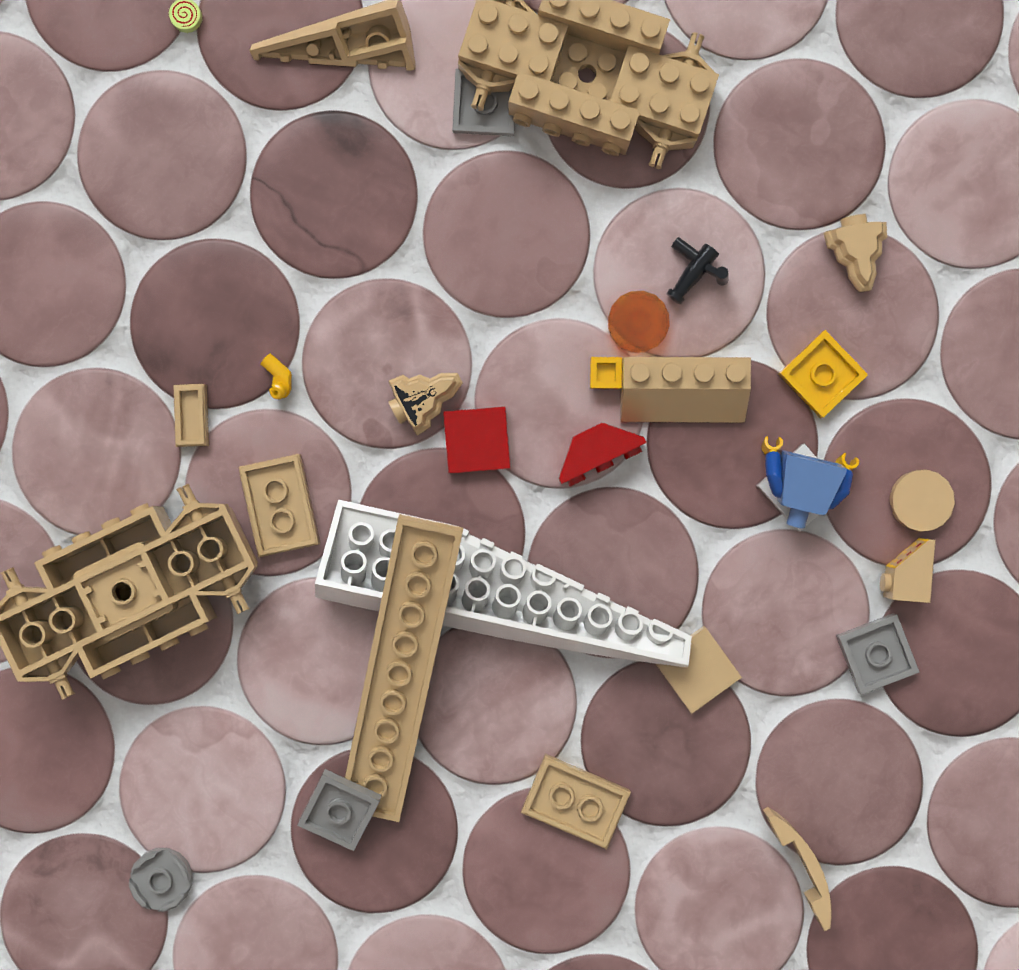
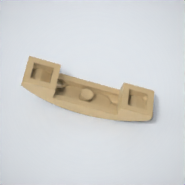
[763,807,831,931]

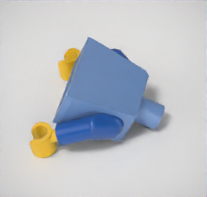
[761,436,859,529]

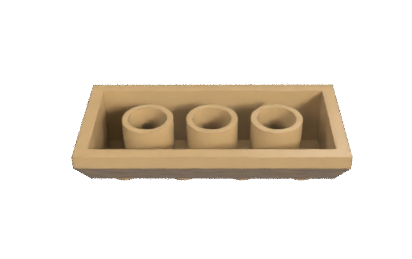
[620,357,751,423]

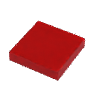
[444,407,510,473]

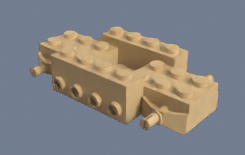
[458,0,719,169]
[0,484,258,700]

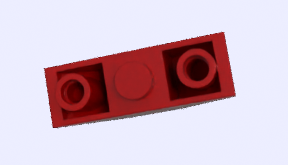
[558,423,647,487]

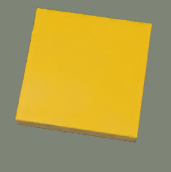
[778,330,868,418]

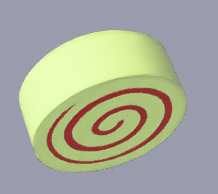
[169,0,202,33]

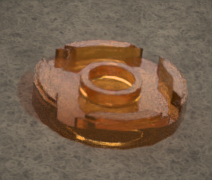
[607,291,670,353]

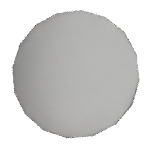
[129,848,192,912]

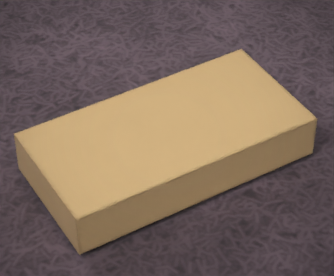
[173,384,209,447]

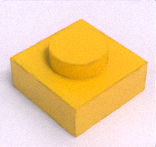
[590,357,622,389]

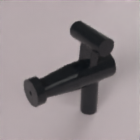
[666,237,729,305]

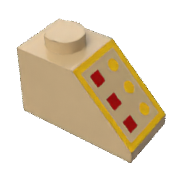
[880,538,935,603]

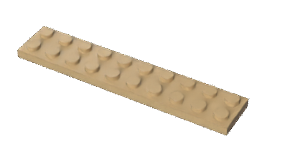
[345,514,464,822]

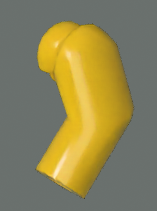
[260,353,292,400]

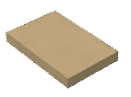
[238,454,320,557]
[521,754,631,849]

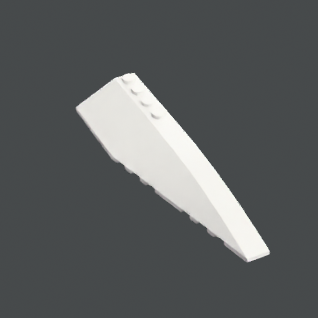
[315,500,692,668]

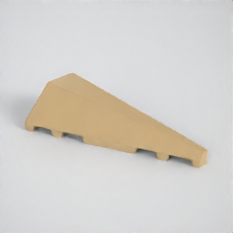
[250,0,416,71]

